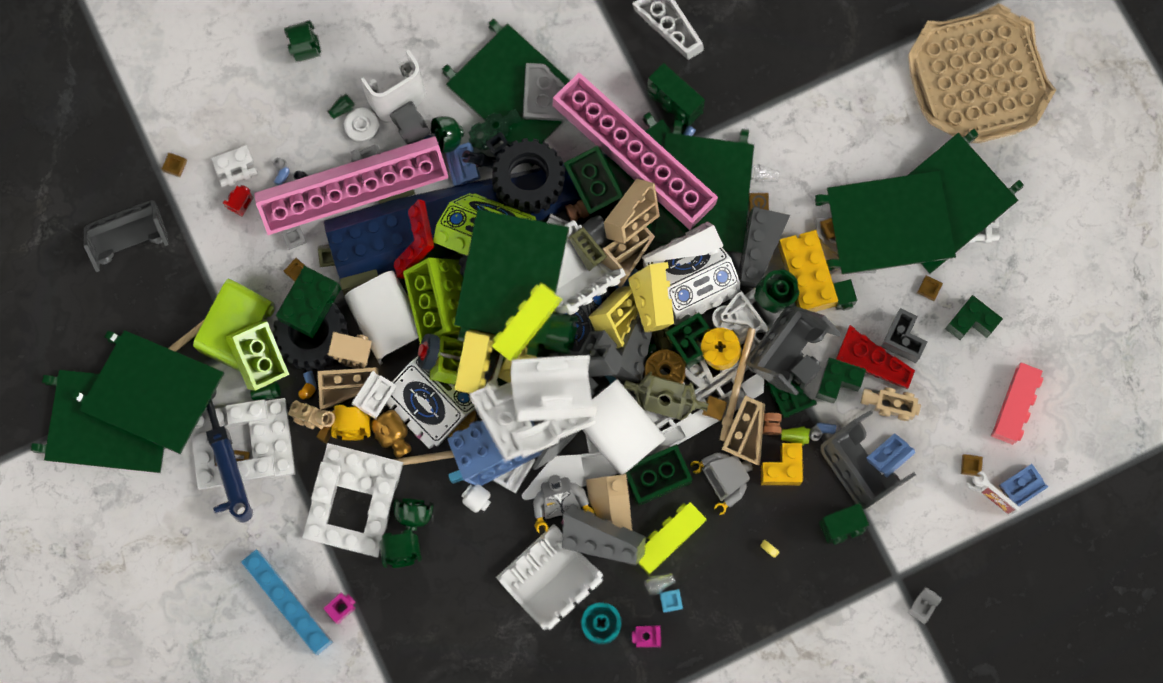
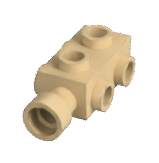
[860,387,921,421]
[288,400,335,430]

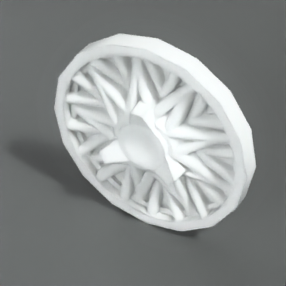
[344,108,379,142]

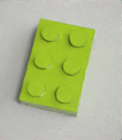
[226,321,289,391]

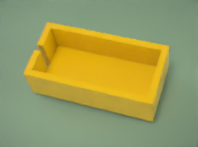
[777,230,838,312]

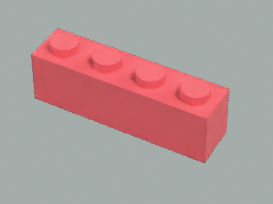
[991,362,1043,445]

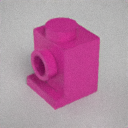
[323,592,356,625]
[632,626,661,648]

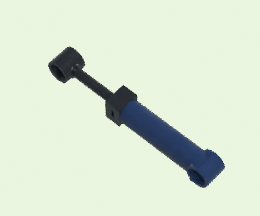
[206,390,253,523]

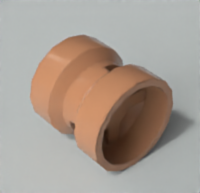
[565,199,590,222]
[763,413,782,435]

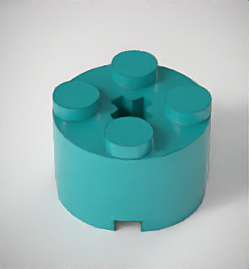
[581,603,621,644]

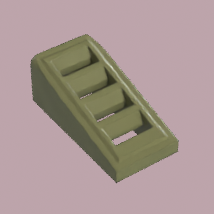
[569,227,607,271]

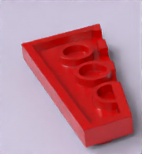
[836,325,915,389]

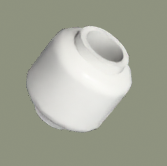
[462,484,491,513]

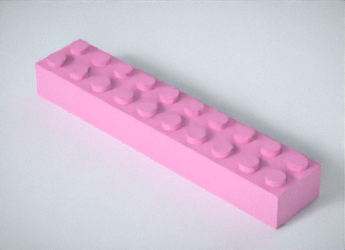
[553,73,718,230]
[254,136,449,235]

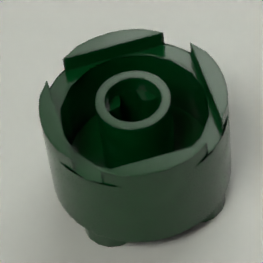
[284,20,321,62]
[754,269,799,314]
[541,312,577,355]
[379,530,422,568]

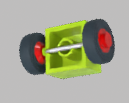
[418,334,496,385]

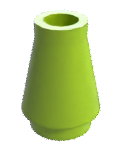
[782,426,810,446]

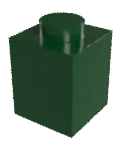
[833,279,858,311]

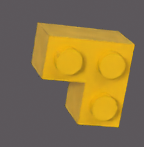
[761,443,803,485]

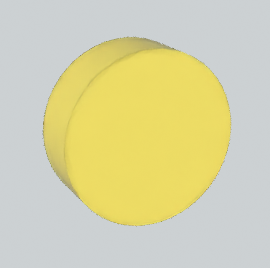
[760,540,780,557]

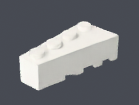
[632,0,704,60]

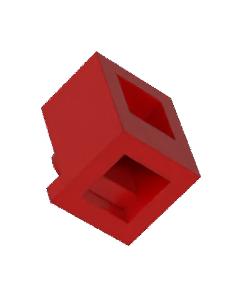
[223,185,253,217]

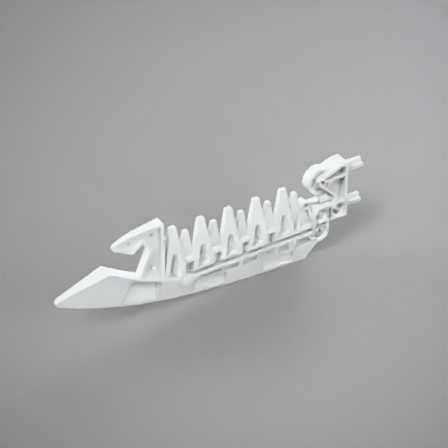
[522,288,777,500]

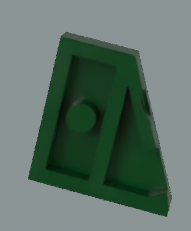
[767,381,817,419]

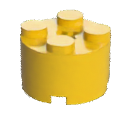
[701,328,741,370]
[331,405,371,441]

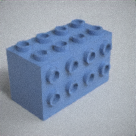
[448,421,544,486]

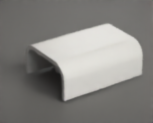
[361,49,425,122]
[344,271,418,365]
[511,355,597,421]
[582,379,666,475]

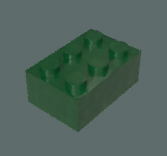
[647,63,705,127]
[564,145,624,214]
[275,265,341,338]
[624,444,693,506]

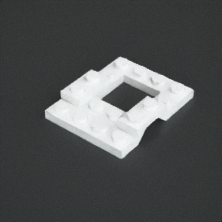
[470,382,595,462]
[192,398,295,490]
[302,443,404,557]

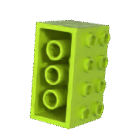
[403,258,478,344]

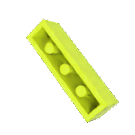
[492,284,563,361]
[638,502,706,575]

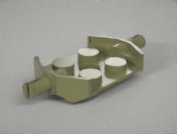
[624,371,709,420]

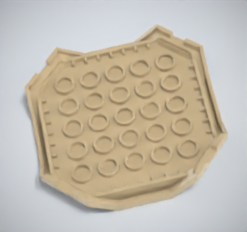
[908,3,1056,143]

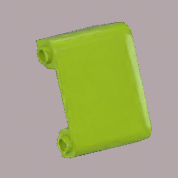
[193,278,275,372]

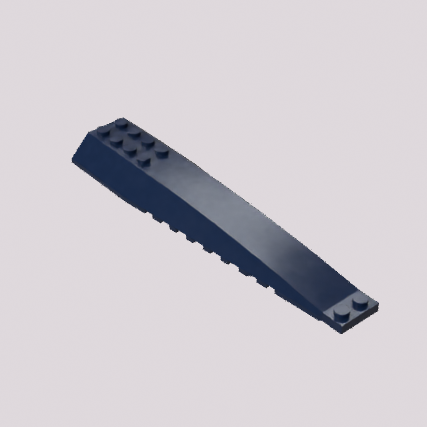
[323,153,608,279]

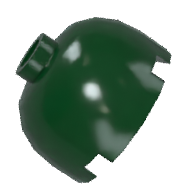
[431,116,464,154]
[394,498,434,531]

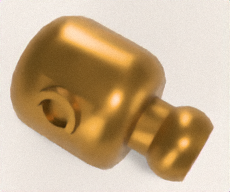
[370,410,411,458]

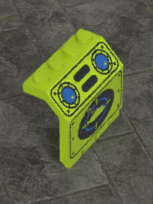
[433,193,536,256]

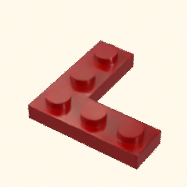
[394,199,434,279]

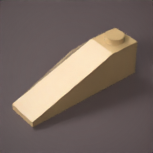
[586,474,632,531]

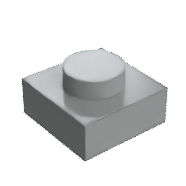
[281,226,306,250]

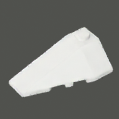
[642,222,723,263]

